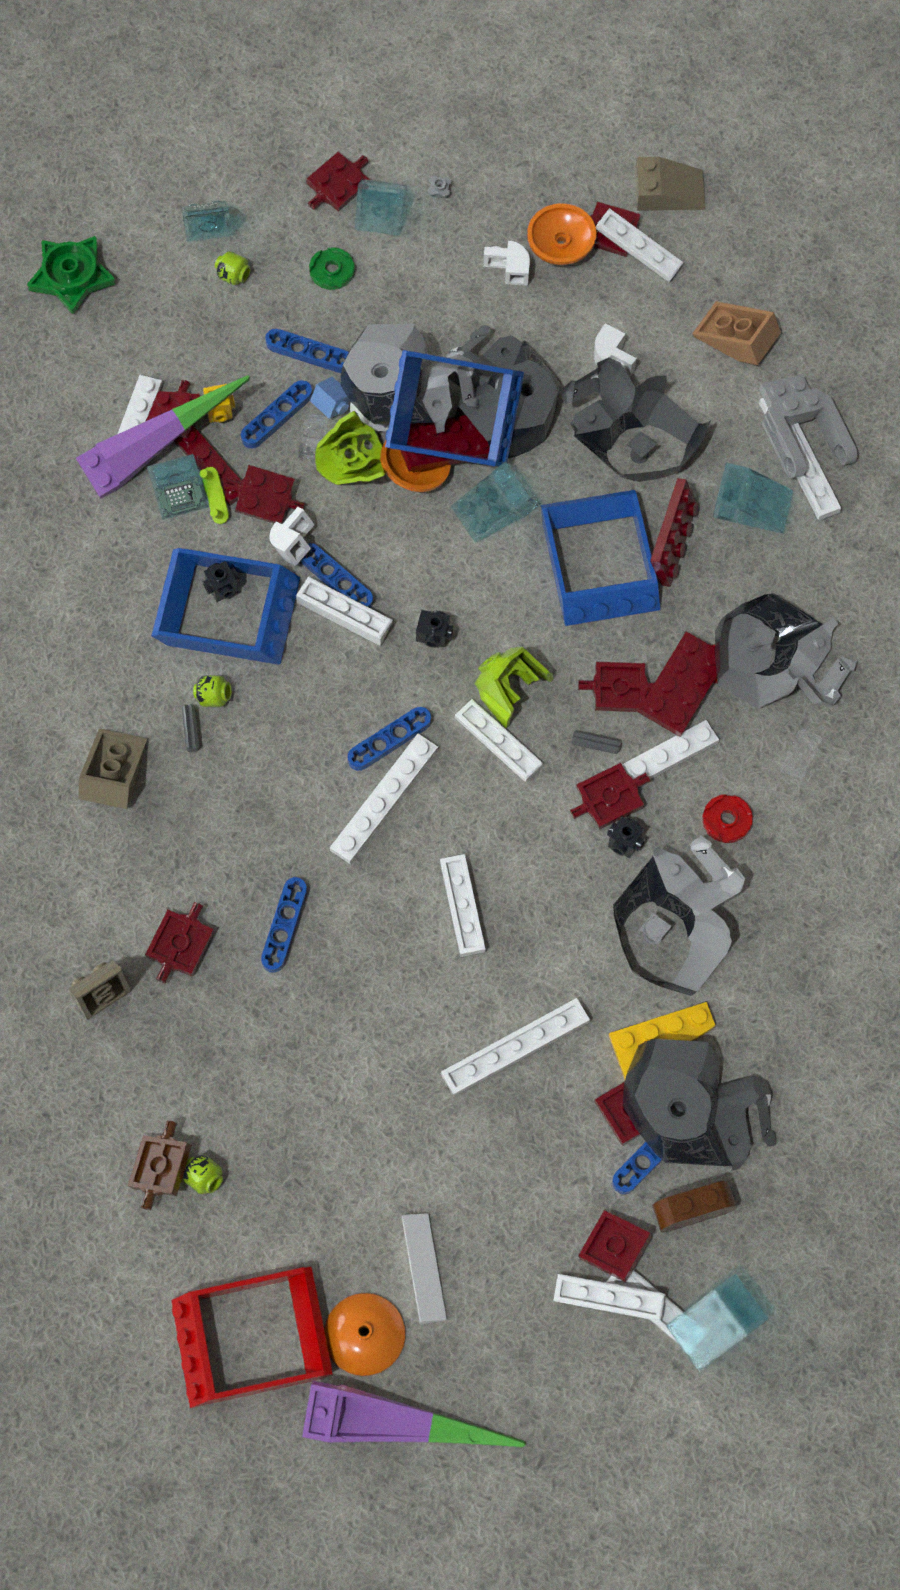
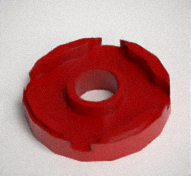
[702,794,753,843]

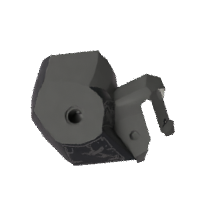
[445,325,560,459]
[562,357,711,482]
[623,1039,776,1171]

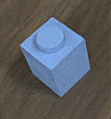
[310,377,349,419]

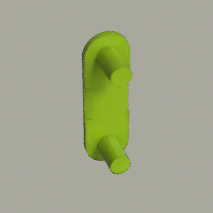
[200,467,229,524]

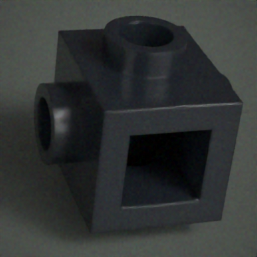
[202,561,239,602]
[416,609,454,648]
[607,817,645,858]

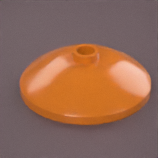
[527,203,596,265]
[380,441,450,492]
[324,1293,405,1376]

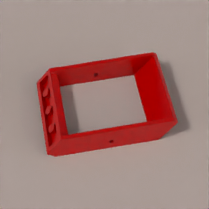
[171,1267,333,1408]

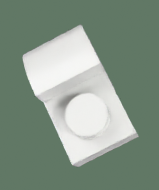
[484,241,530,286]
[594,323,636,376]
[270,507,315,566]

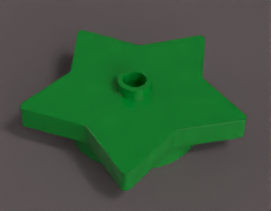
[27,236,115,314]

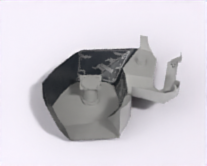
[340,324,479,433]
[715,593,857,709]
[613,835,745,996]

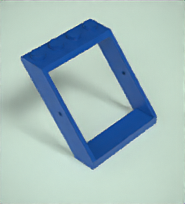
[385,350,524,467]
[541,490,660,626]
[151,548,300,665]

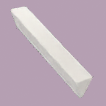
[296,577,393,646]
[402,1213,447,1325]

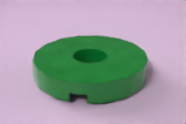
[309,247,355,290]

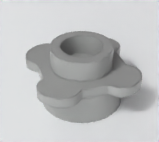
[427,176,451,198]

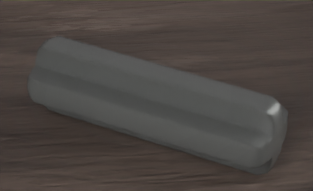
[182,704,200,752]
[572,730,621,754]

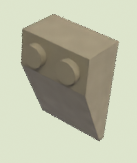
[635,157,705,211]
[78,728,147,809]
[68,960,131,1020]

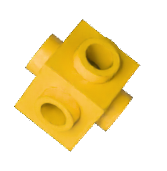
[203,384,236,423]

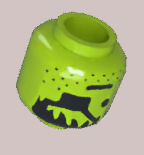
[215,251,251,285]
[193,675,232,707]
[183,1154,223,1195]

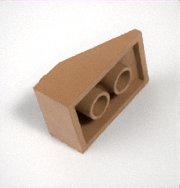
[692,302,781,365]

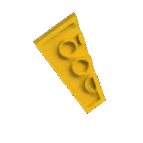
[608,1002,716,1080]

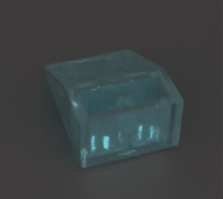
[451,461,541,543]
[713,463,793,533]
[666,1274,769,1371]

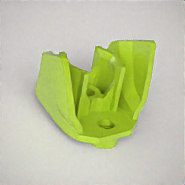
[315,411,385,485]
[474,647,553,729]

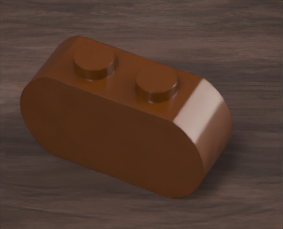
[652,1181,737,1232]

